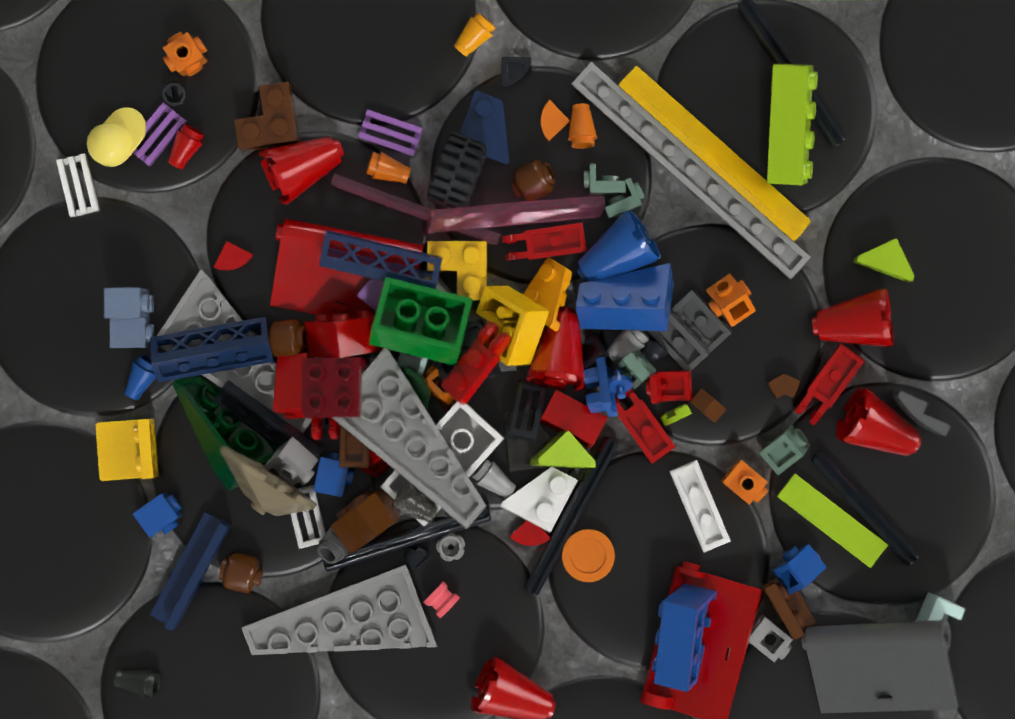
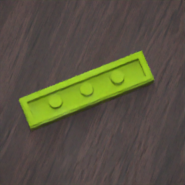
[777,473,888,568]

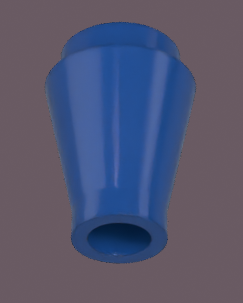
[123,355,156,400]

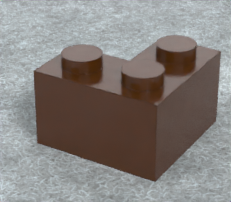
[234,82,300,152]
[330,488,403,554]

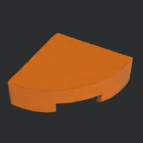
[541,100,570,142]

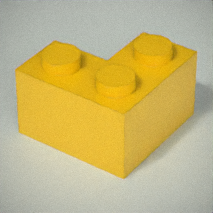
[427,241,487,301]
[476,286,549,366]

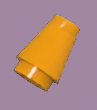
[454,12,496,57]

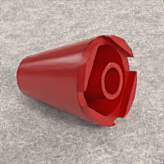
[259,136,344,205]
[812,289,894,347]
[526,307,585,391]
[836,388,922,456]
[471,656,556,719]

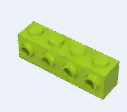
[767,64,818,185]

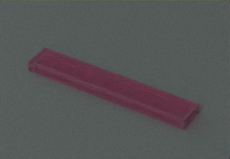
[331,174,501,246]
[427,195,605,233]

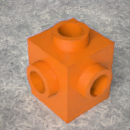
[163,32,208,77]
[706,273,756,327]

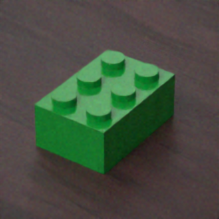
[369,277,473,366]

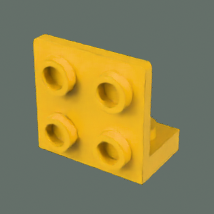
[95,418,159,481]

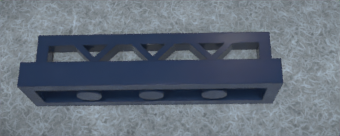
[319,230,443,289]
[150,317,274,383]
[150,511,232,631]

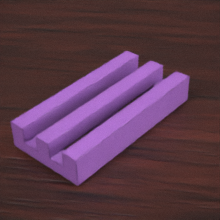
[133,102,187,166]
[358,110,423,157]

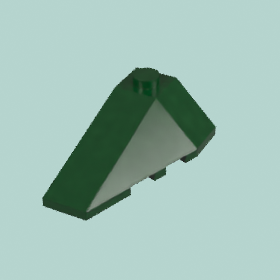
[172,375,277,491]

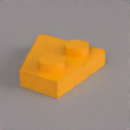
[523,257,572,332]

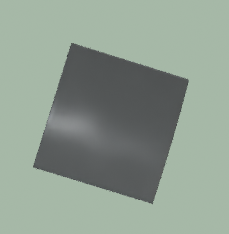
[648,288,733,370]
[889,390,951,436]

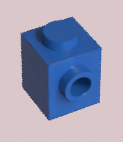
[313,452,355,497]
[133,492,182,538]
[772,544,827,594]

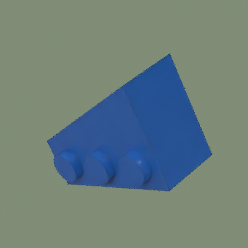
[576,263,674,331]
[652,583,717,692]

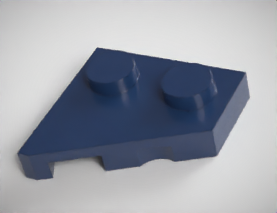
[459,90,509,166]

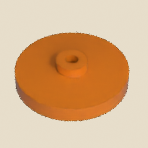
[562,529,615,582]

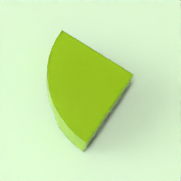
[660,403,692,426]

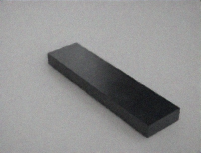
[214,380,324,458]

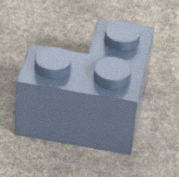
[104,288,155,348]

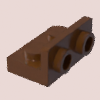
[762,577,816,641]

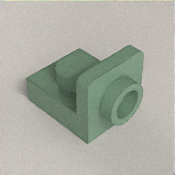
[584,164,626,195]
[604,178,645,220]
[615,350,656,390]
[759,425,810,475]

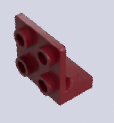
[302,357,370,418]

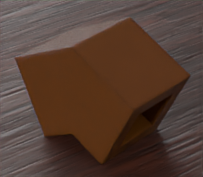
[767,374,801,399]
[690,388,727,423]

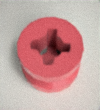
[423,581,460,618]

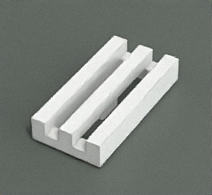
[56,153,100,218]
[291,485,326,549]

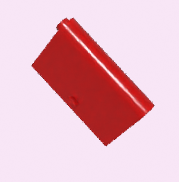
[270,218,424,317]
[640,561,763,719]

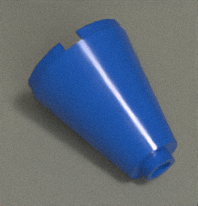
[577,210,661,282]

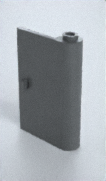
[801,620,959,713]

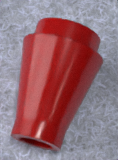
[167,124,204,170]

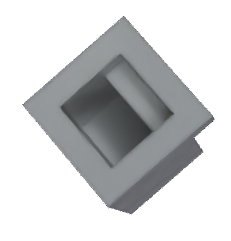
[264,436,318,486]
[749,614,793,662]

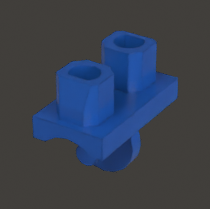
[584,357,633,417]

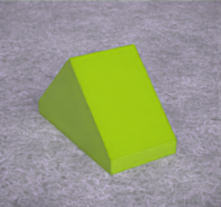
[853,238,914,282]
[530,430,596,468]

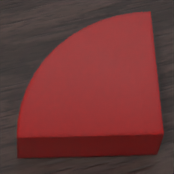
[214,241,253,271]
[510,520,551,546]

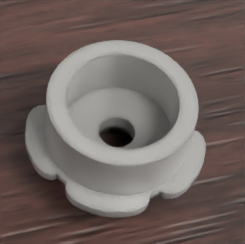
[436,533,465,561]

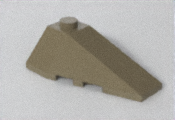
[220,446,317,516]

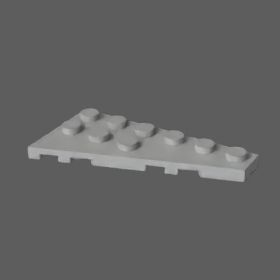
[157,269,312,434]
[333,348,486,529]
[242,564,438,655]

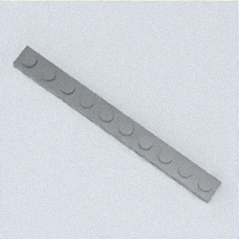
[572,62,811,279]

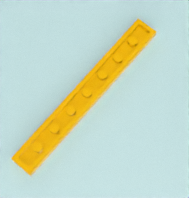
[618,65,811,241]

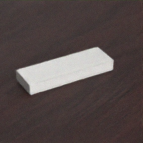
[669,460,730,552]

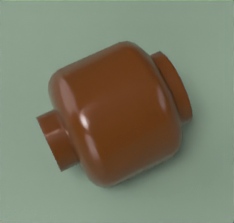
[511,159,557,203]
[268,319,308,357]
[218,552,264,594]

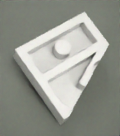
[500,467,578,533]

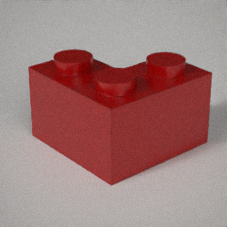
[305,309,389,358]

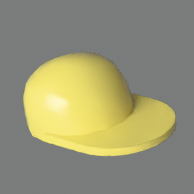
[87,107,146,167]

